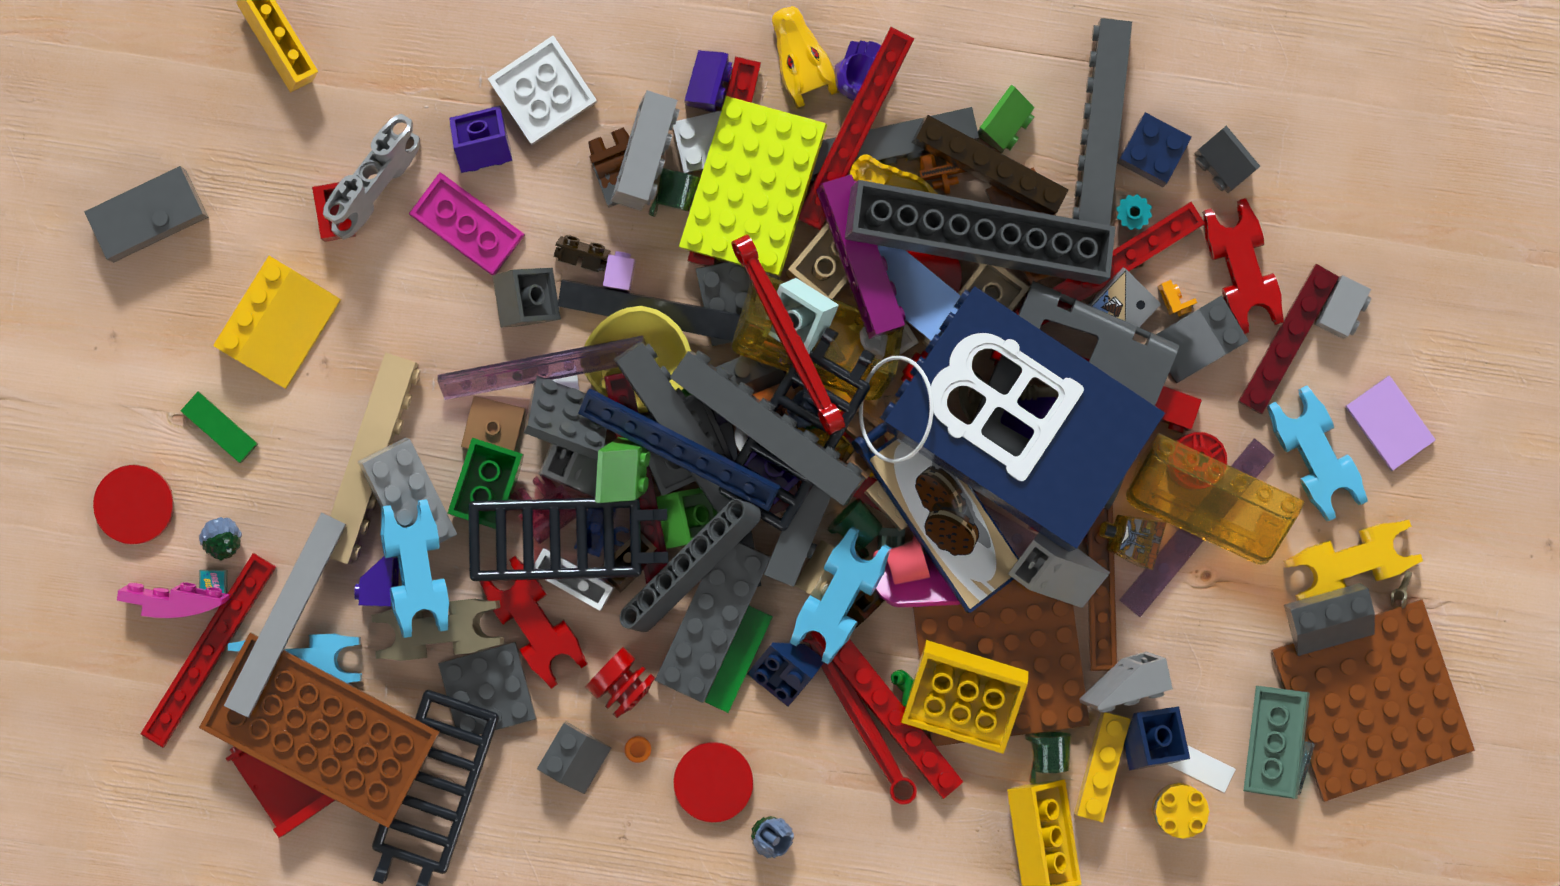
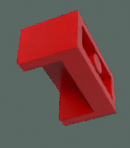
[312,182,356,242]

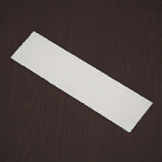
[1168,746,1236,793]

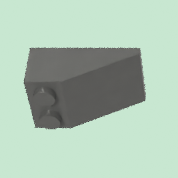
[1156,295,1249,383]

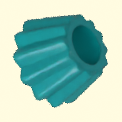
[1116,194,1152,230]

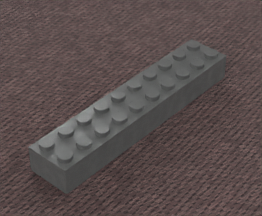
[845,180,1116,285]

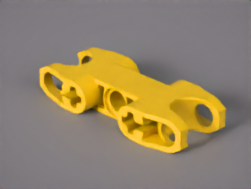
[1284,519,1423,601]

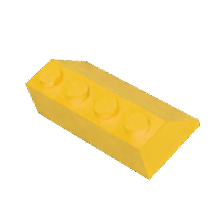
[1007,779,1082,886]

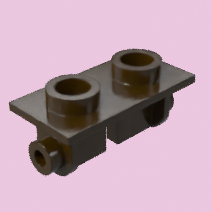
[554,235,611,273]

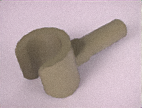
[1391,571,1412,609]

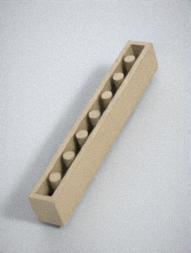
[330,352,421,564]

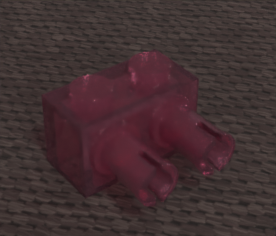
[511,475,576,544]

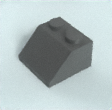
[1194,125,1261,193]
[492,268,561,328]
[537,721,611,794]

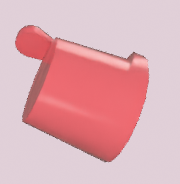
[873,535,930,585]

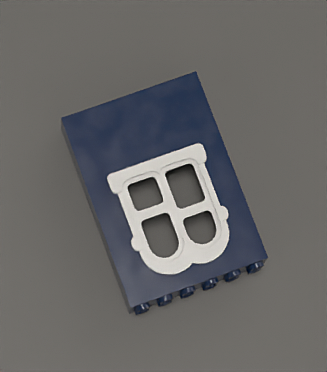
[880,286,1165,552]

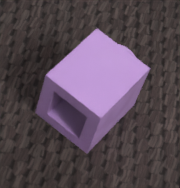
[603,251,636,292]

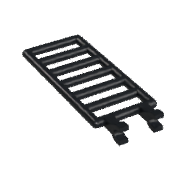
[718,327,876,531]
[468,498,668,581]
[372,690,499,886]

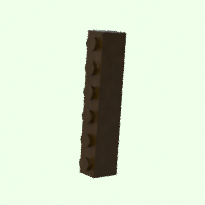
[911,115,1069,215]

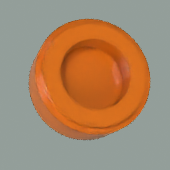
[625,736,651,763]

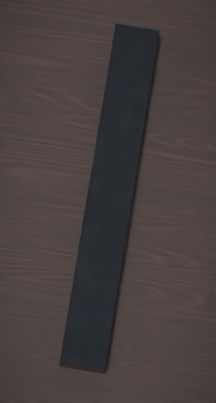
[557,279,766,347]

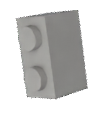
[1315,275,1371,339]

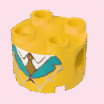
[1152,783,1209,839]

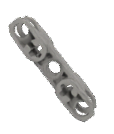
[323,114,420,240]

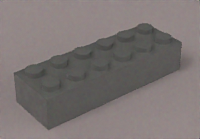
[655,542,771,703]

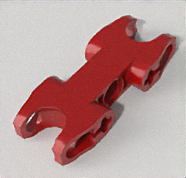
[1202,198,1284,334]
[479,556,588,689]

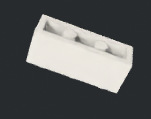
[534,548,615,611]

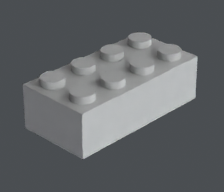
[611,90,680,211]
[358,438,457,543]

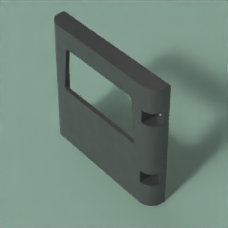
[971,281,1179,510]

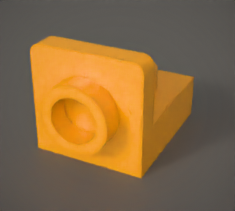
[1157,280,1197,317]

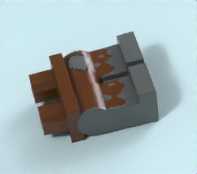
[588,127,629,208]

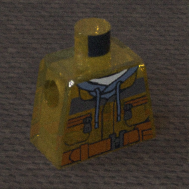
[1099,515,1167,570]

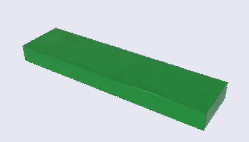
[705,606,773,713]

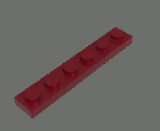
[1238,264,1339,414]

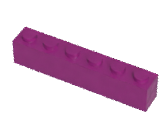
[816,174,906,339]

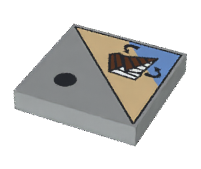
[1088,267,1161,327]

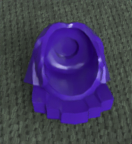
[834,40,881,101]

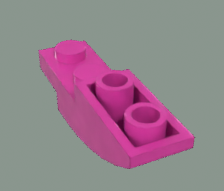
[117,582,230,618]

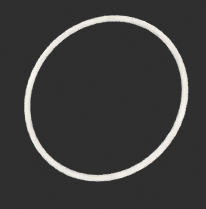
[859,356,934,463]

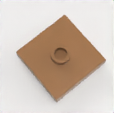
[461,396,526,451]

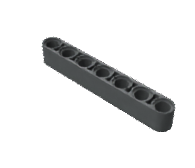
[620,499,761,633]

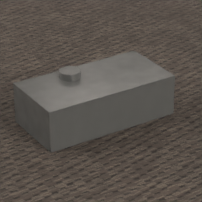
[84,166,209,263]
[764,485,831,587]

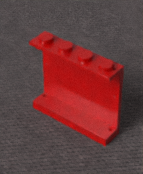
[225,747,335,838]

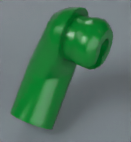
[891,670,914,706]

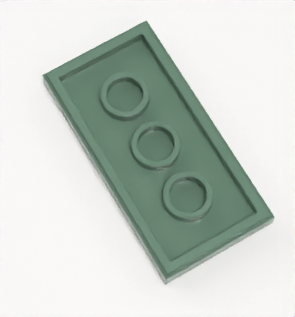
[1243,686,1310,799]

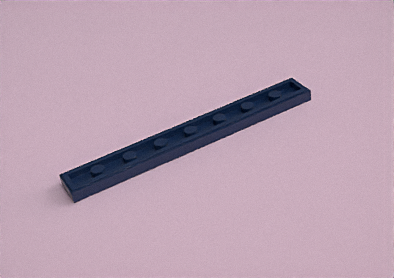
[578,388,781,511]

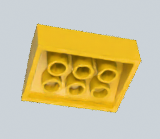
[213,256,341,389]
[901,640,1029,754]

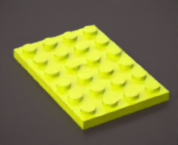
[679,96,828,277]

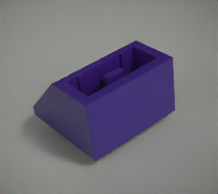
[684,50,733,113]

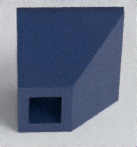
[747,642,824,707]

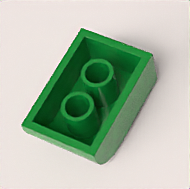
[447,437,524,529]

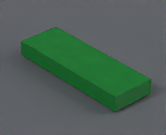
[181,391,258,463]

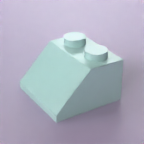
[761,278,839,354]

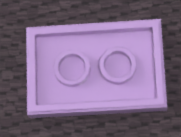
[1345,375,1435,471]

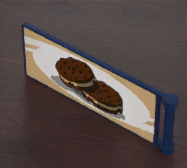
[851,422,1019,613]

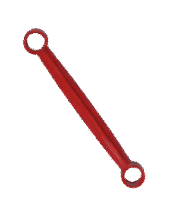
[731,234,845,435]
[802,638,917,805]

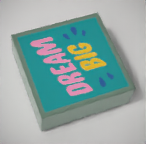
[199,570,228,594]

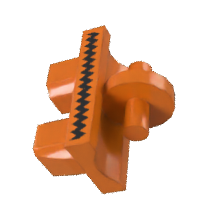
[918,154,966,195]

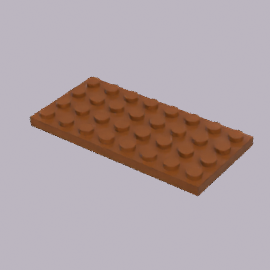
[199,632,440,828]

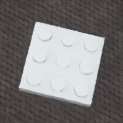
[488,35,597,145]

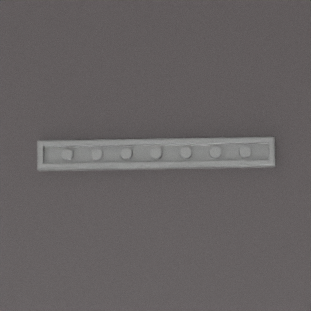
[224,512,346,718]

